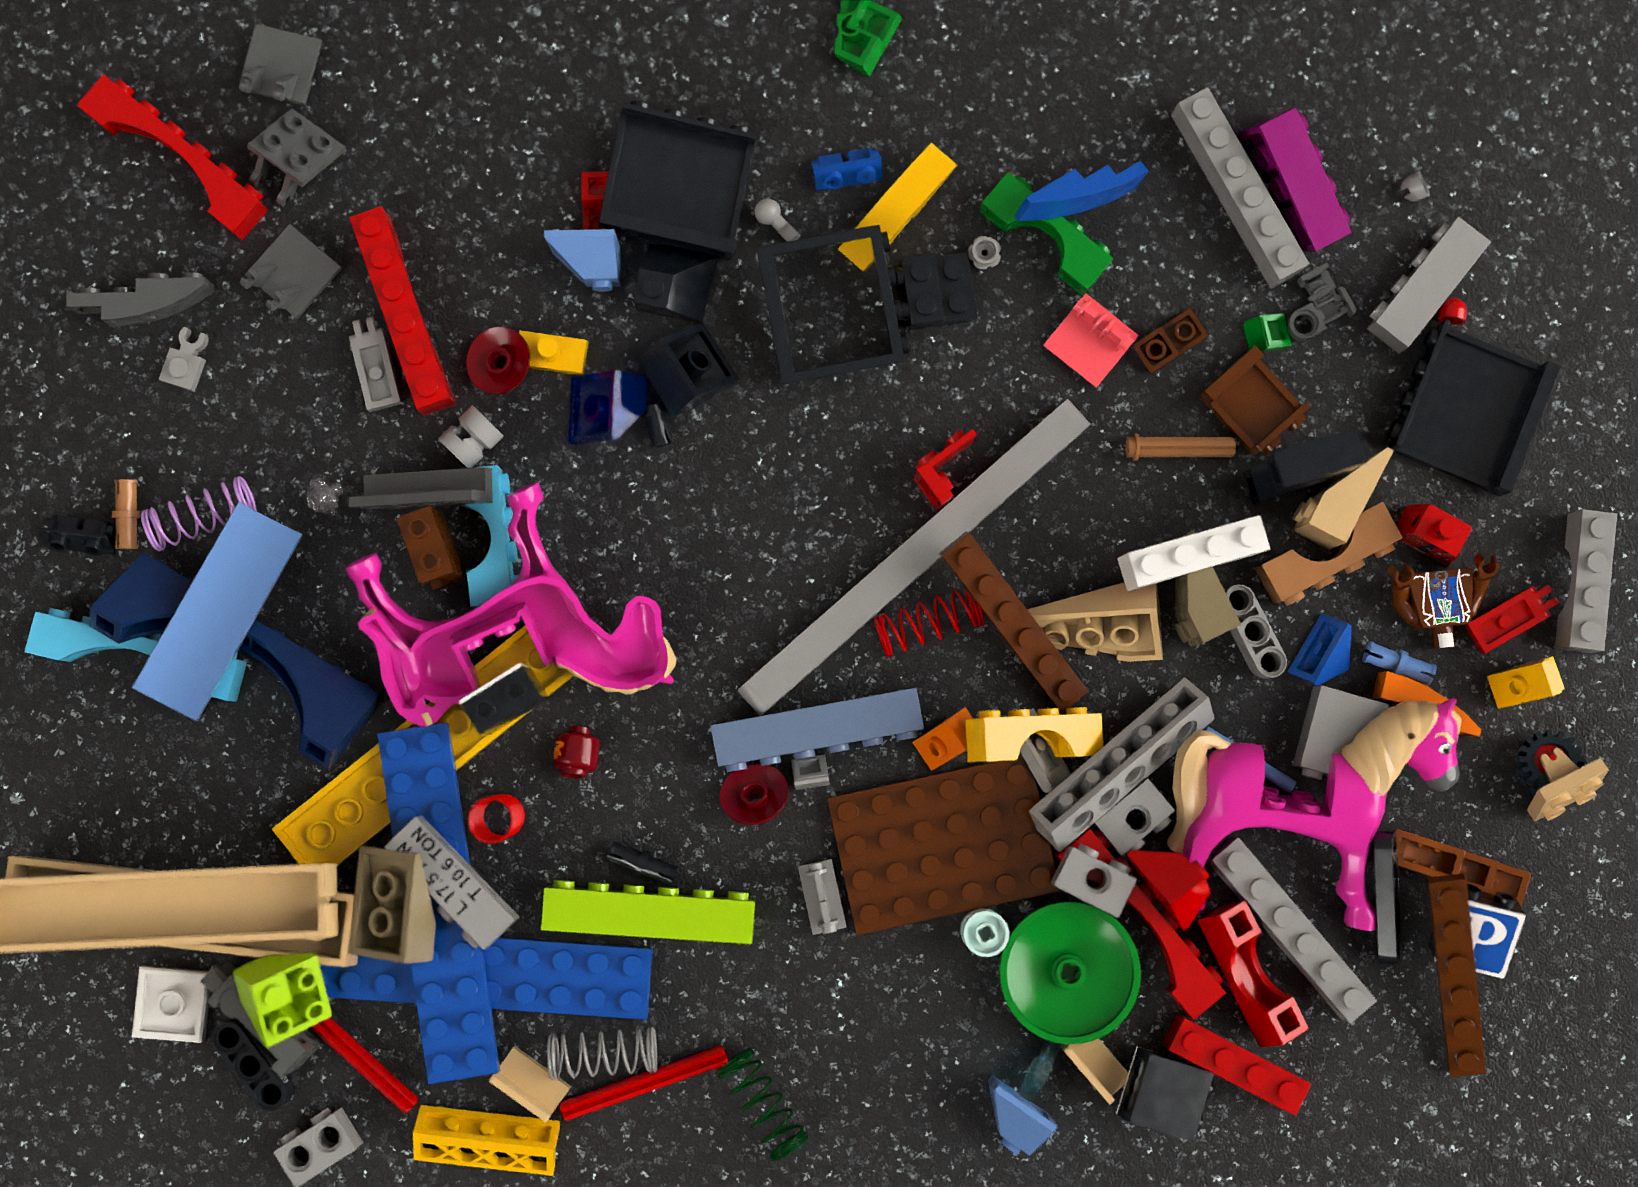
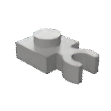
[159,327,208,392]

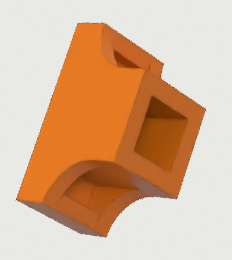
[912,707,973,771]

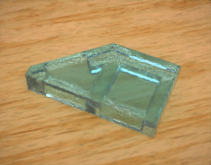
[1019,1040,1061,1102]

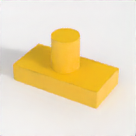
[519,330,588,376]

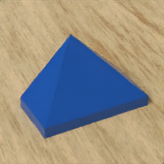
[1287,613,1352,686]

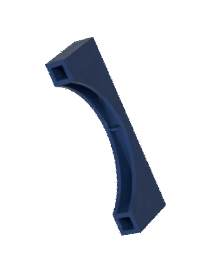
[89,552,379,770]

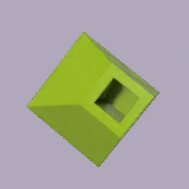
[233,953,332,1048]

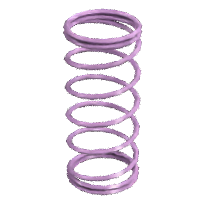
[141,476,257,552]

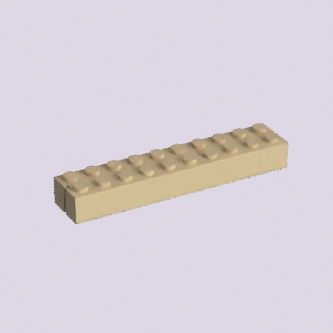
[0,863,338,953]

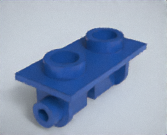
[811,147,882,191]

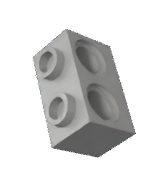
[273,1107,363,1187]

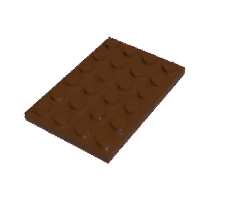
[827,756,1060,935]

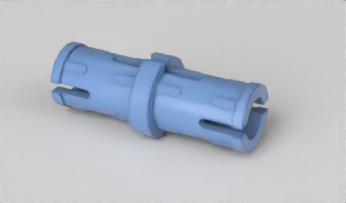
[1362,641,1437,686]

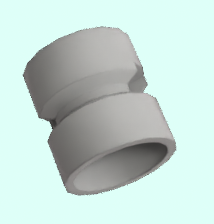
[438,405,504,468]

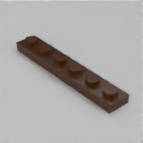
[939,531,1089,713]
[1427,874,1486,1077]

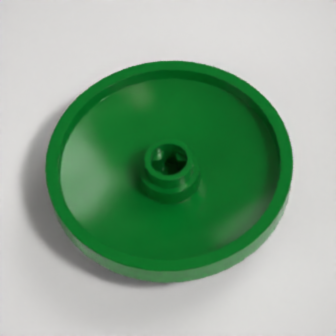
[999,901,1141,1044]

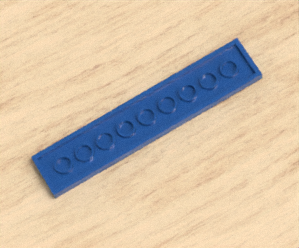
[378,723,500,1084]
[320,937,653,1020]

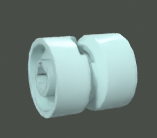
[960,908,1009,957]

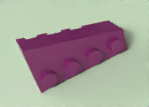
[1238,107,1352,252]

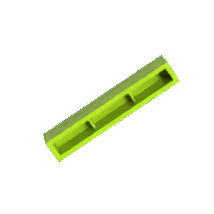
[541,880,756,944]

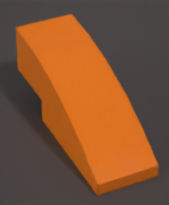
[1372,671,1481,737]

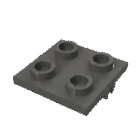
[238,24,322,105]
[247,109,346,207]
[240,224,342,319]

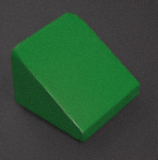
[1243,313,1292,353]

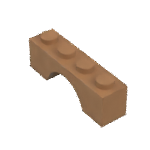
[1254,502,1403,606]

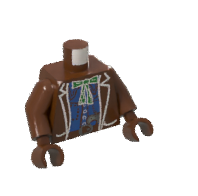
[1387,554,1500,649]

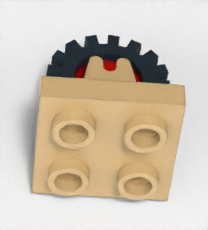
[1515,730,1609,822]

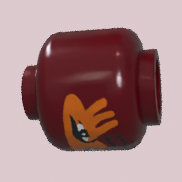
[552,726,600,779]

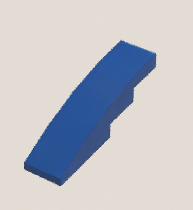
[1015,161,1149,221]

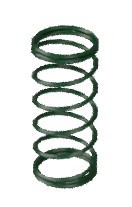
[715,1047,809,1162]

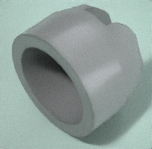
[1400,171,1430,202]

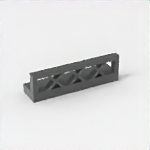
[349,467,493,510]

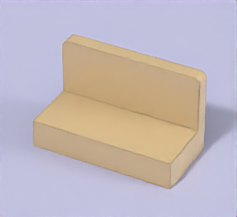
[1059,1039,1128,1105]
[489,1046,571,1122]

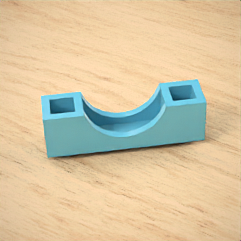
[462,465,518,608]

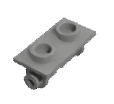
[798,859,847,935]

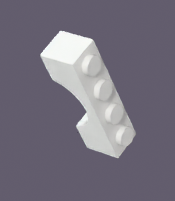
[1117,515,1270,592]

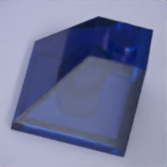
[568,370,647,445]

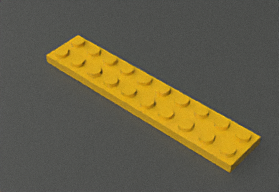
[272,625,573,867]

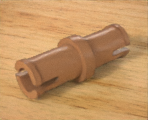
[112,479,141,549]

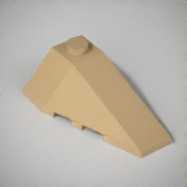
[1027,583,1163,662]

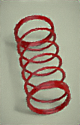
[874,588,985,658]
[468,794,525,844]

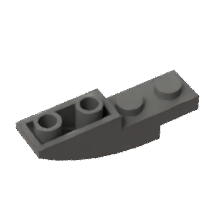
[66,272,214,327]

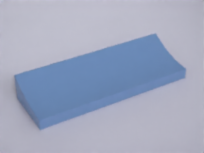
[132,502,302,721]

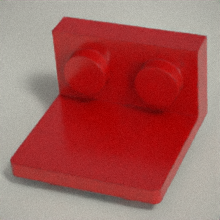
[913,429,977,512]

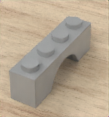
[1555,509,1617,653]

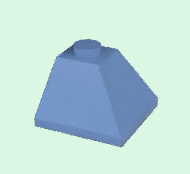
[544,229,621,292]
[988,1075,1058,1156]

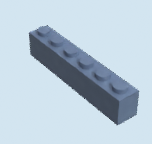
[711,688,924,772]

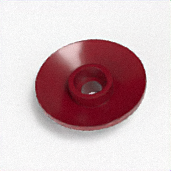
[466,327,531,395]
[720,764,789,825]

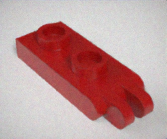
[1464,585,1560,654]

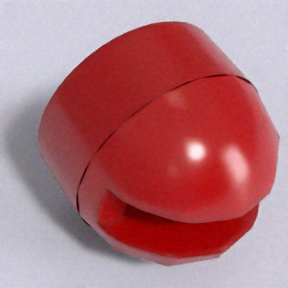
[1437,298,1467,325]

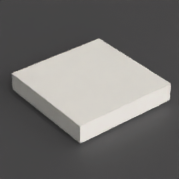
[132,965,210,1043]

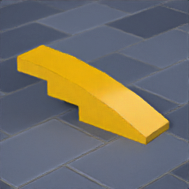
[838,143,957,271]

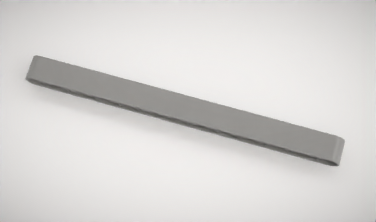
[737,399,1091,716]

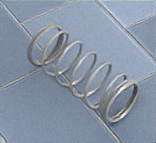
[547,1026,657,1080]

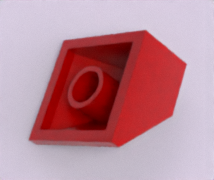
[1127,850,1211,931]

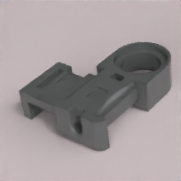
[1286,263,1356,342]

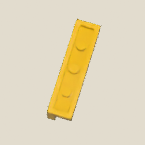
[413,1105,560,1176]

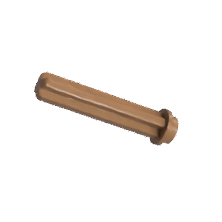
[1125,433,1236,461]

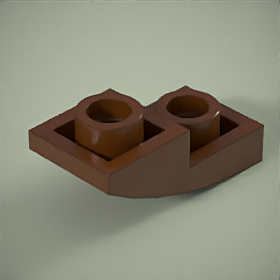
[1132,308,1209,374]

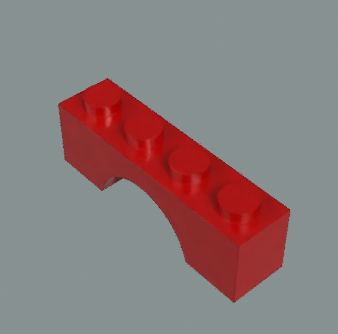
[1197,900,1309,1047]
[1162,1013,1311,1116]

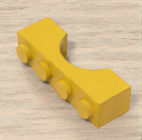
[965,707,1104,762]

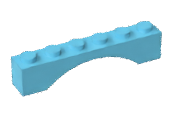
[25,608,247,702]

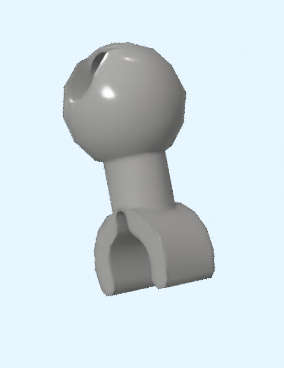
[755,199,801,242]

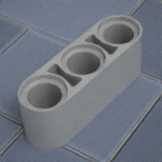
[1224,584,1287,679]

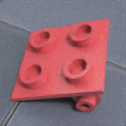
[1043,294,1139,388]

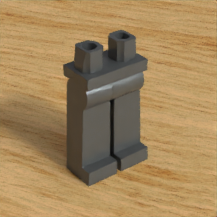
[200,962,323,1077]

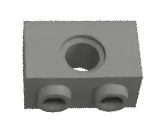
[1092,778,1175,856]
[1050,843,1137,918]

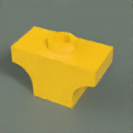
[1487,656,1564,709]

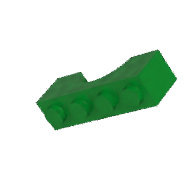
[979,172,1114,297]

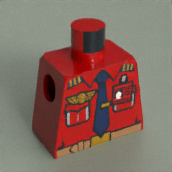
[1396,503,1472,567]

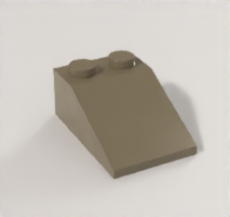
[1175,530,1241,647]
[349,846,436,964]

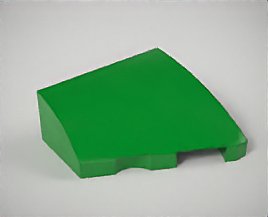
[834,0,902,77]

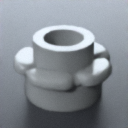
[968,236,1001,269]

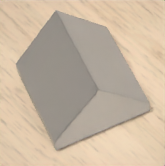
[791,754,830,790]

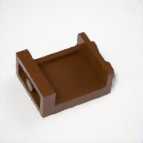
[1198,346,1310,457]
[397,506,467,591]

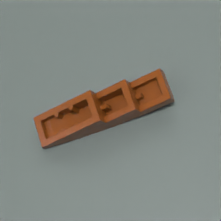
[1395,829,1532,906]

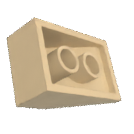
[1292,447,1394,550]

